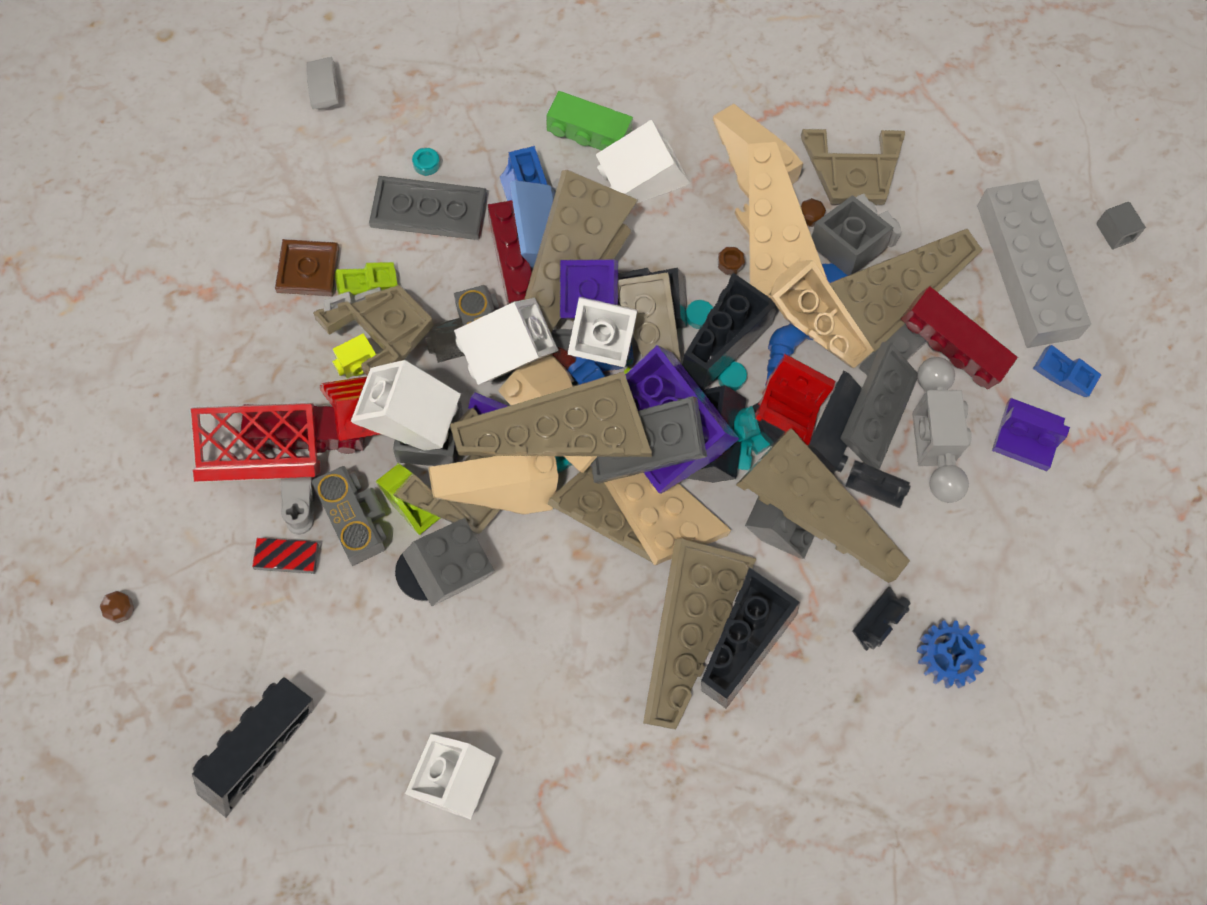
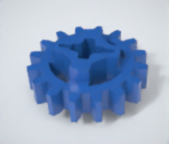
[917,621,987,689]

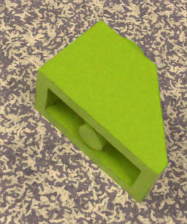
[375,463,440,535]

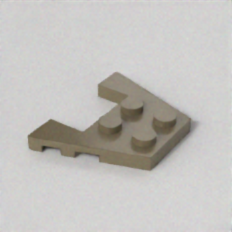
[801,129,905,205]
[313,285,434,376]
[393,408,501,534]

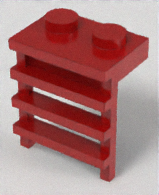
[755,354,836,446]
[320,376,380,441]

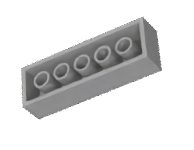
[977,180,1091,348]

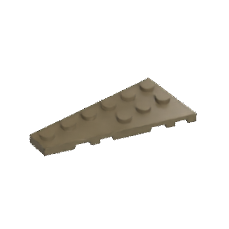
[524,170,638,333]

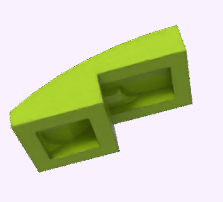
[335,262,398,296]

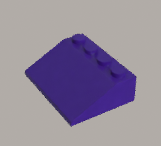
[625,345,739,494]

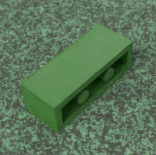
[546,91,633,151]

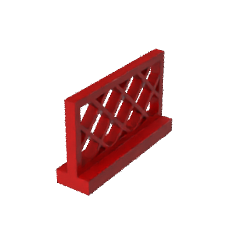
[191,403,320,482]

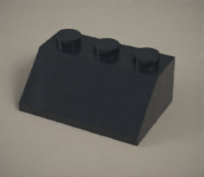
[808,370,862,475]
[686,385,746,483]

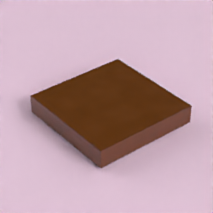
[275,239,339,297]

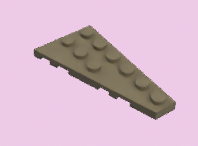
[829,229,983,352]
[450,371,652,457]
[736,428,910,583]
[643,538,756,730]

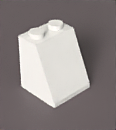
[596,120,690,204]
[454,298,558,385]
[351,360,461,451]

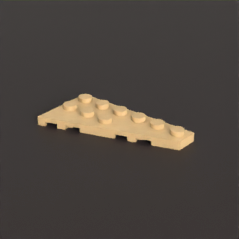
[749,142,828,298]
[604,473,731,565]

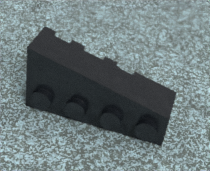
[682,273,777,391]
[701,567,800,709]
[192,677,313,818]

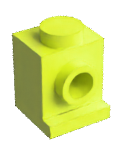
[332,333,376,379]

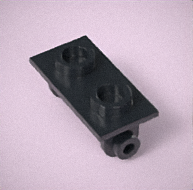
[845,460,911,508]
[852,586,911,651]

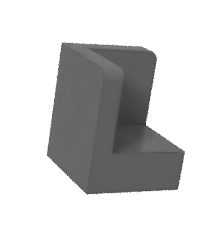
[1096,202,1146,250]

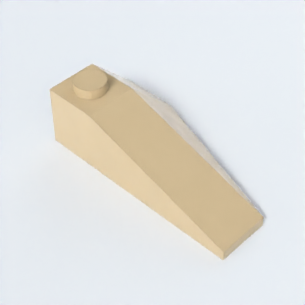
[713,104,803,198]
[770,260,874,368]
[498,354,597,473]
[428,456,558,515]

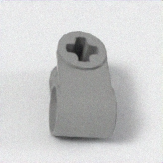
[281,477,315,535]

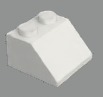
[568,297,638,367]
[405,734,496,820]

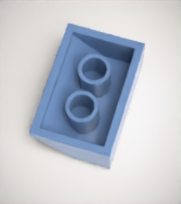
[510,180,555,268]

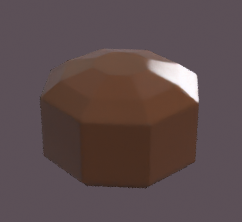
[801,198,826,227]
[717,247,745,275]
[100,591,134,624]

